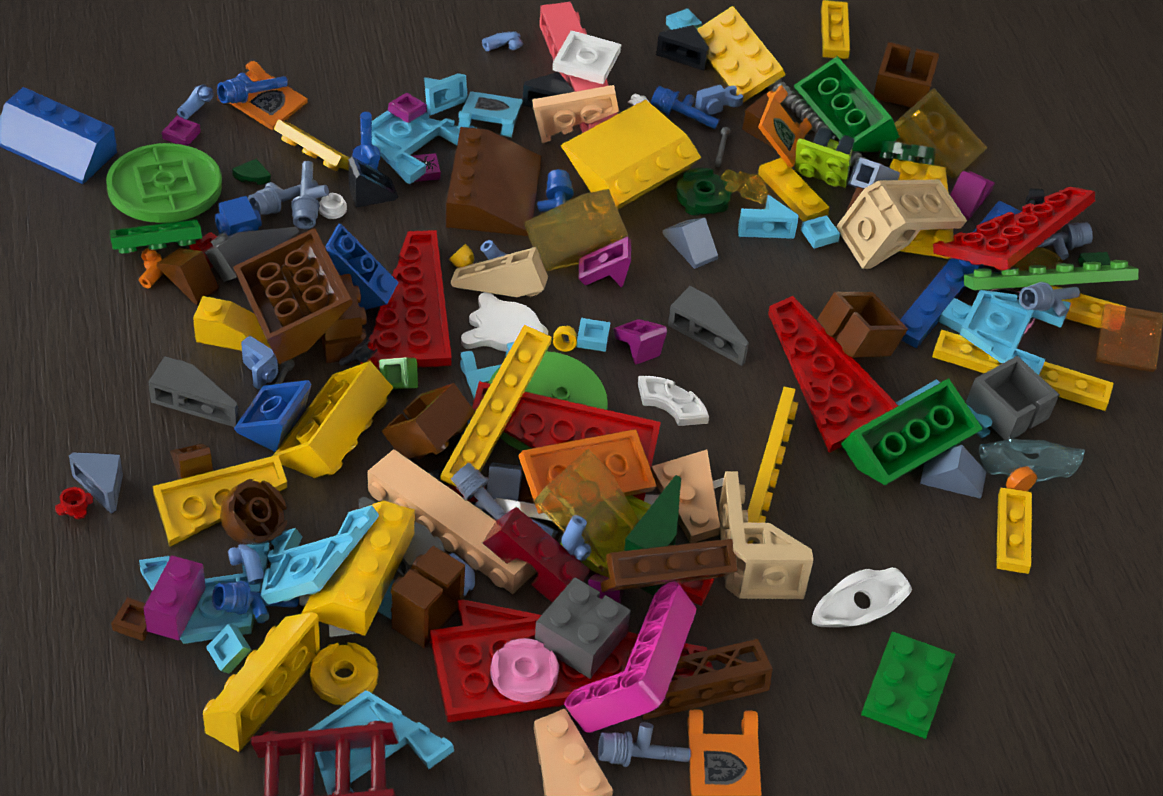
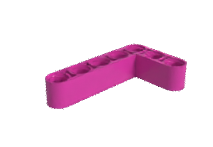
[564,581,697,733]

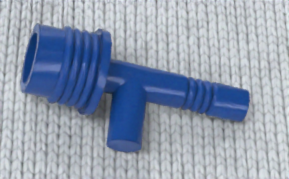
[217,72,288,104]
[650,86,720,129]
[352,112,381,170]
[537,169,574,238]
[212,581,299,623]

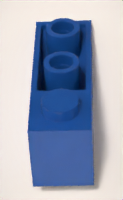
[325,224,399,310]

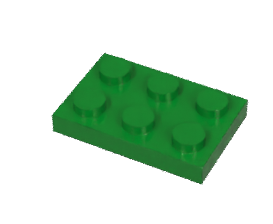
[109,219,202,253]
[861,631,955,739]

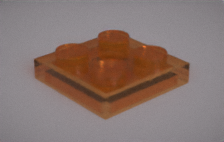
[1095,303,1163,372]

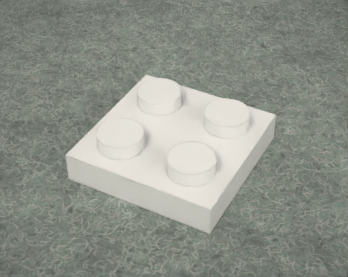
[553,30,621,84]

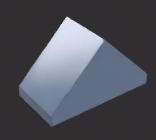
[662,217,718,269]
[920,445,986,499]
[69,452,123,514]
[484,462,523,516]

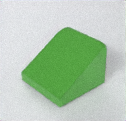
[379,357,418,390]

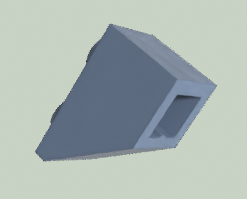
[847,158,900,189]

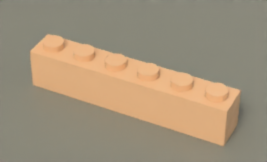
[368,449,537,594]

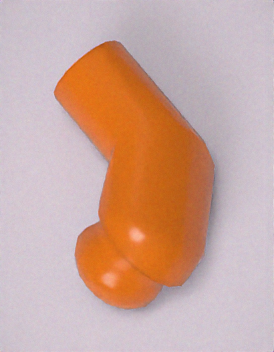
[139,248,163,289]

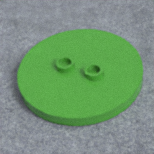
[106,143,222,223]
[489,351,608,451]

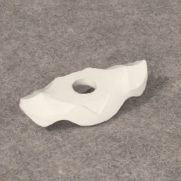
[812,568,912,627]

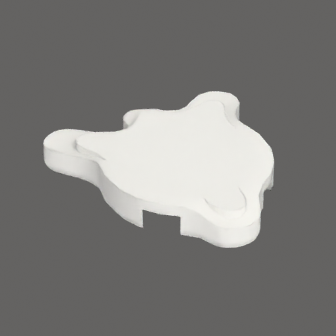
[461,292,548,352]

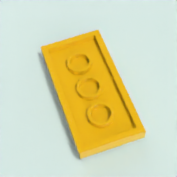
[697,6,786,102]
[890,159,954,259]

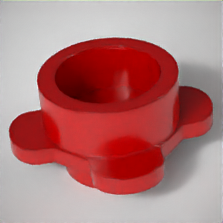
[55,487,93,519]

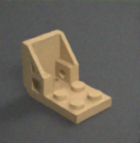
[836,179,967,269]
[718,471,813,599]

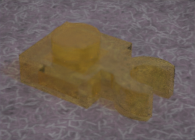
[720,169,770,204]

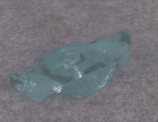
[979,439,1085,482]

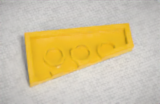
[153,455,287,547]

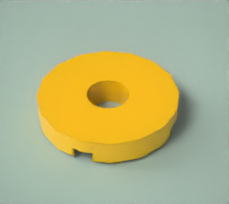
[310,642,378,705]

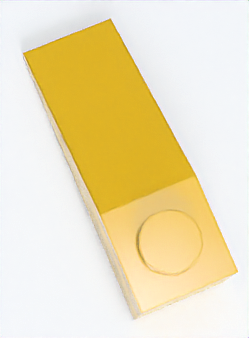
[193,296,271,351]

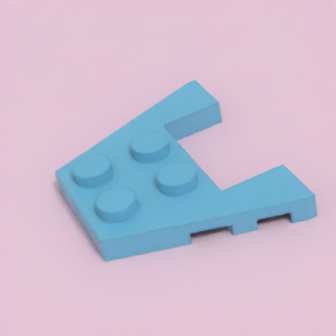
[372,110,476,184]
[959,290,1071,375]
[261,505,379,605]
[139,542,270,644]
[308,690,454,795]

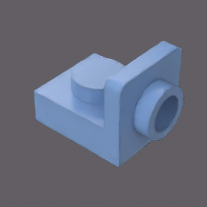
[241,335,278,389]

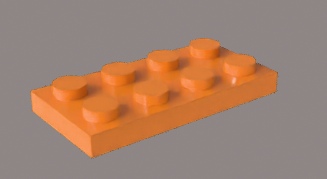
[518,429,656,514]

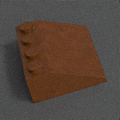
[446,127,542,236]
[233,228,353,364]

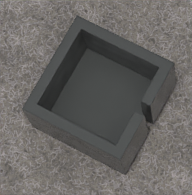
[966,356,1060,442]
[535,577,631,678]

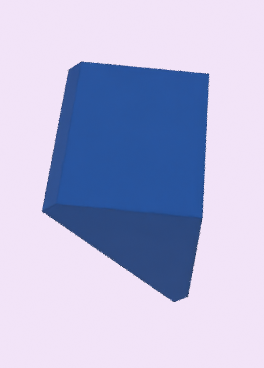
[234,380,312,452]

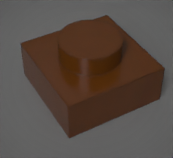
[112,597,149,641]

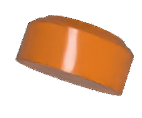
[1006,466,1037,491]

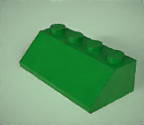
[793,56,900,152]
[841,378,983,485]

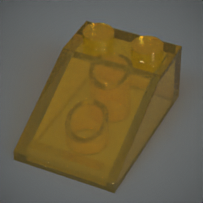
[894,88,987,178]
[524,189,628,271]
[534,449,639,572]

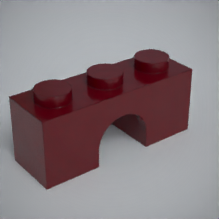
[482,507,590,603]

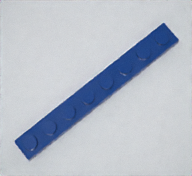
[900,201,1022,348]

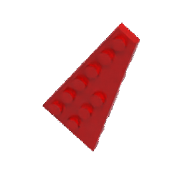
[933,187,1095,270]
[361,230,452,369]
[768,296,898,453]
[472,381,661,501]

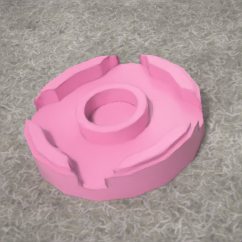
[490,638,559,702]

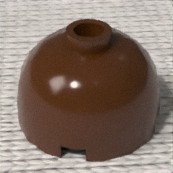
[220,479,287,545]

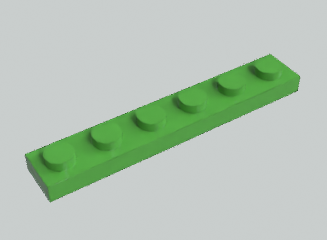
[964,260,1139,290]

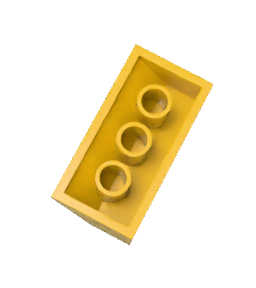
[273,361,393,478]
[302,500,415,636]
[203,612,320,753]

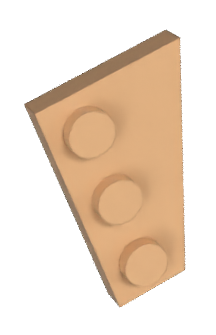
[532,85,619,144]
[651,449,720,543]
[534,709,613,796]

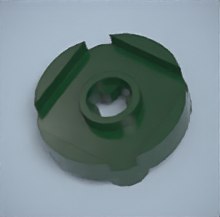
[879,141,936,165]
[676,168,732,216]

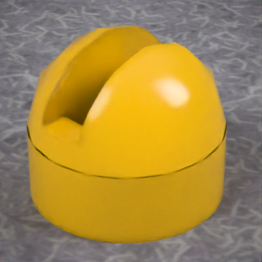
[449,244,475,268]
[553,325,577,352]

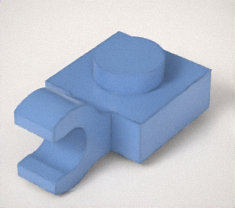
[695,85,744,115]

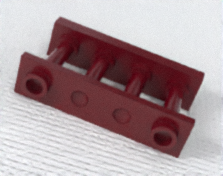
[251,720,399,796]

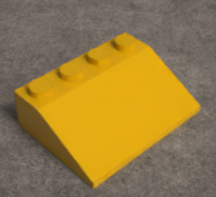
[561,99,702,216]

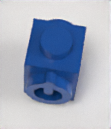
[215,196,262,236]

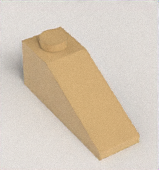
[451,247,548,297]

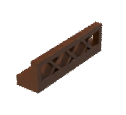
[600,539,738,592]
[640,639,773,721]

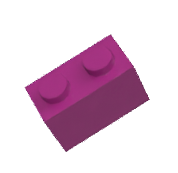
[143,555,206,641]

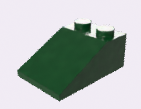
[624,475,681,596]

